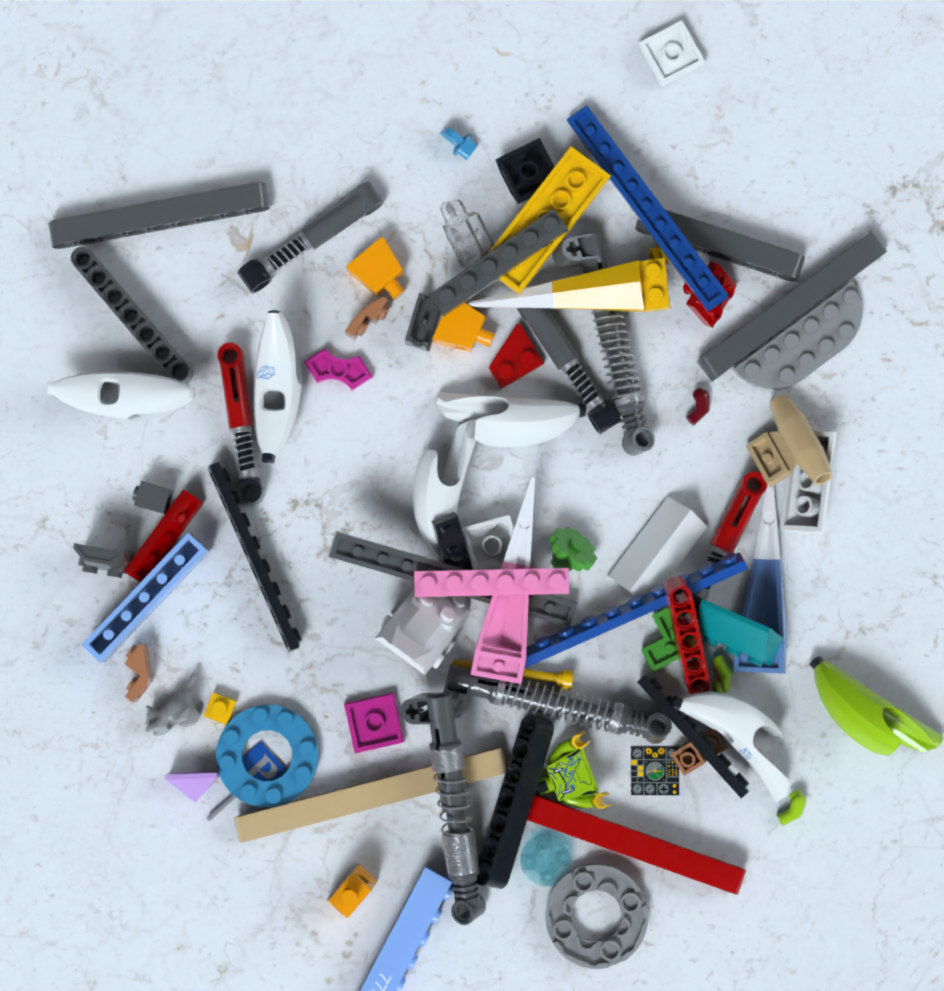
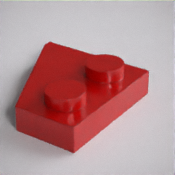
[488,323,544,390]

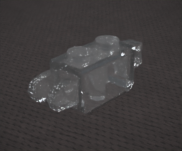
[440,199,494,270]

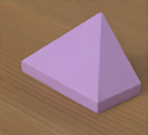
[165,771,220,803]

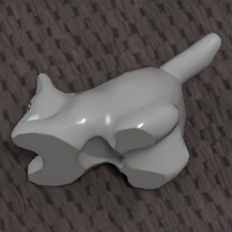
[145,672,200,736]

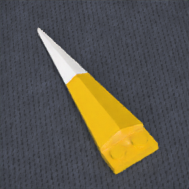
[467,258,671,312]

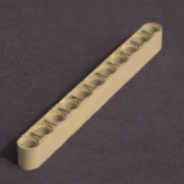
[234,747,507,843]

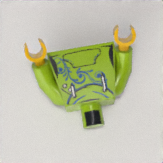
[537,731,611,809]

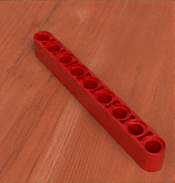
[527,795,746,895]

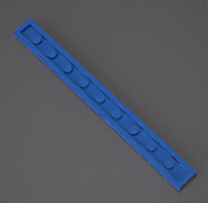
[566,105,729,312]
[524,552,748,668]

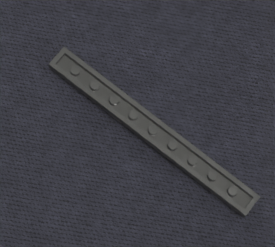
[328,531,577,626]

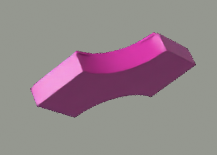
[304,349,373,391]

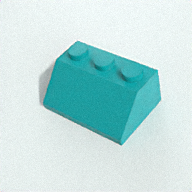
[698,599,783,667]

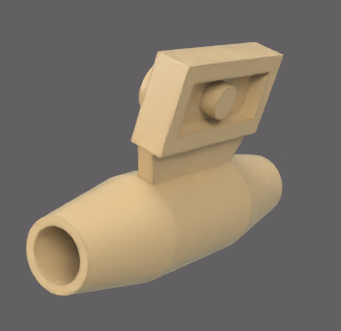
[746,394,833,488]

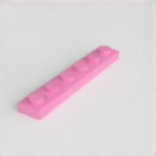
[414,568,569,597]

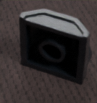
[495,138,555,204]

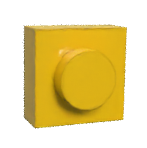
[203,692,237,725]

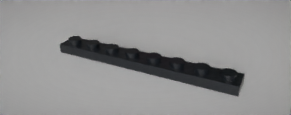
[208,462,301,653]

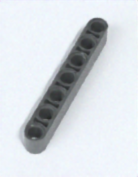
[635,210,805,282]
[71,247,193,384]

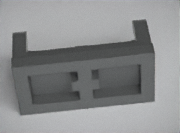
[405,293,441,352]

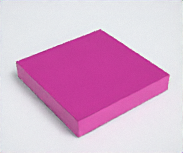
[344,692,404,753]

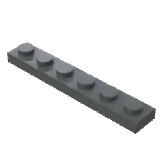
[429,209,568,317]

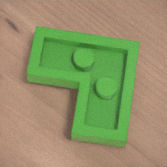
[640,607,691,672]

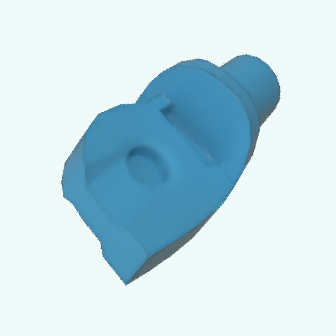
[440,128,478,160]

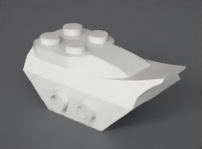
[375,590,469,675]

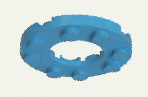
[216,705,318,807]

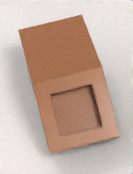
[124,643,153,703]

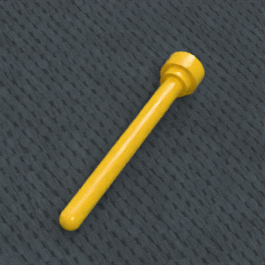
[452,659,574,691]

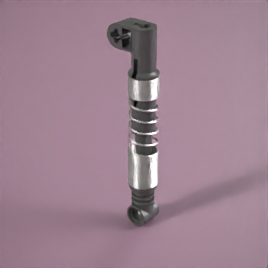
[401,693,486,925]

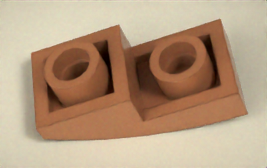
[345,296,390,340]
[671,728,728,776]

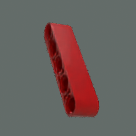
[664,576,710,694]

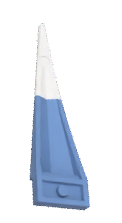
[734,485,788,674]

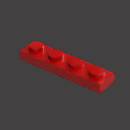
[124,489,204,582]

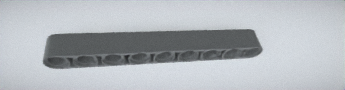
[48,182,270,249]
[697,232,887,382]

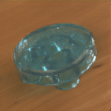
[520,833,572,886]

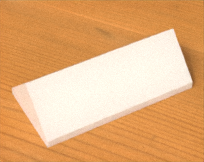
[779,431,837,535]
[608,497,708,596]

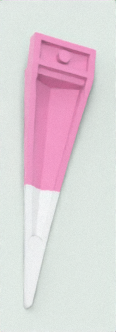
[470,476,535,684]

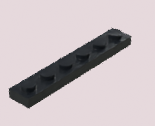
[637,675,750,798]

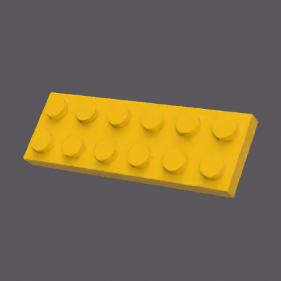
[487,147,611,296]

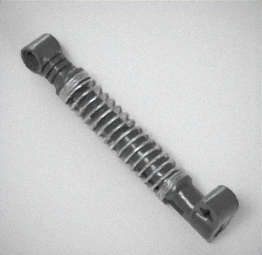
[552,233,655,456]
[443,664,672,744]

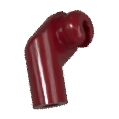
[686,388,710,426]

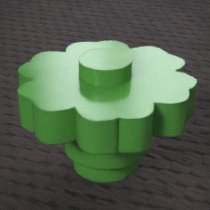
[549,527,597,571]

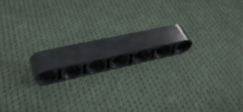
[476,715,554,889]

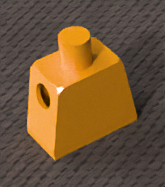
[346,237,406,300]
[432,303,495,352]
[327,864,378,918]

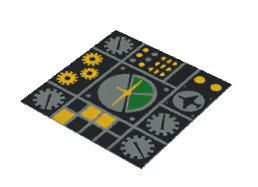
[631,747,679,795]

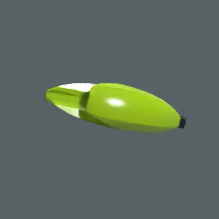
[809,656,943,756]

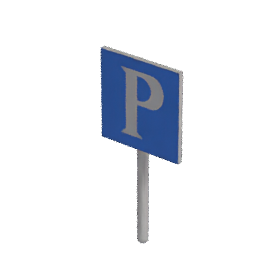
[207,741,287,821]

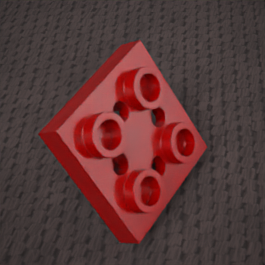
[683,261,737,328]

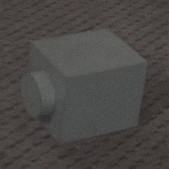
[132,481,174,515]

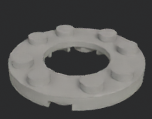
[545,864,648,969]

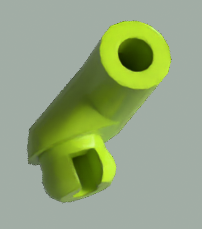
[712,655,732,693]
[776,790,807,826]

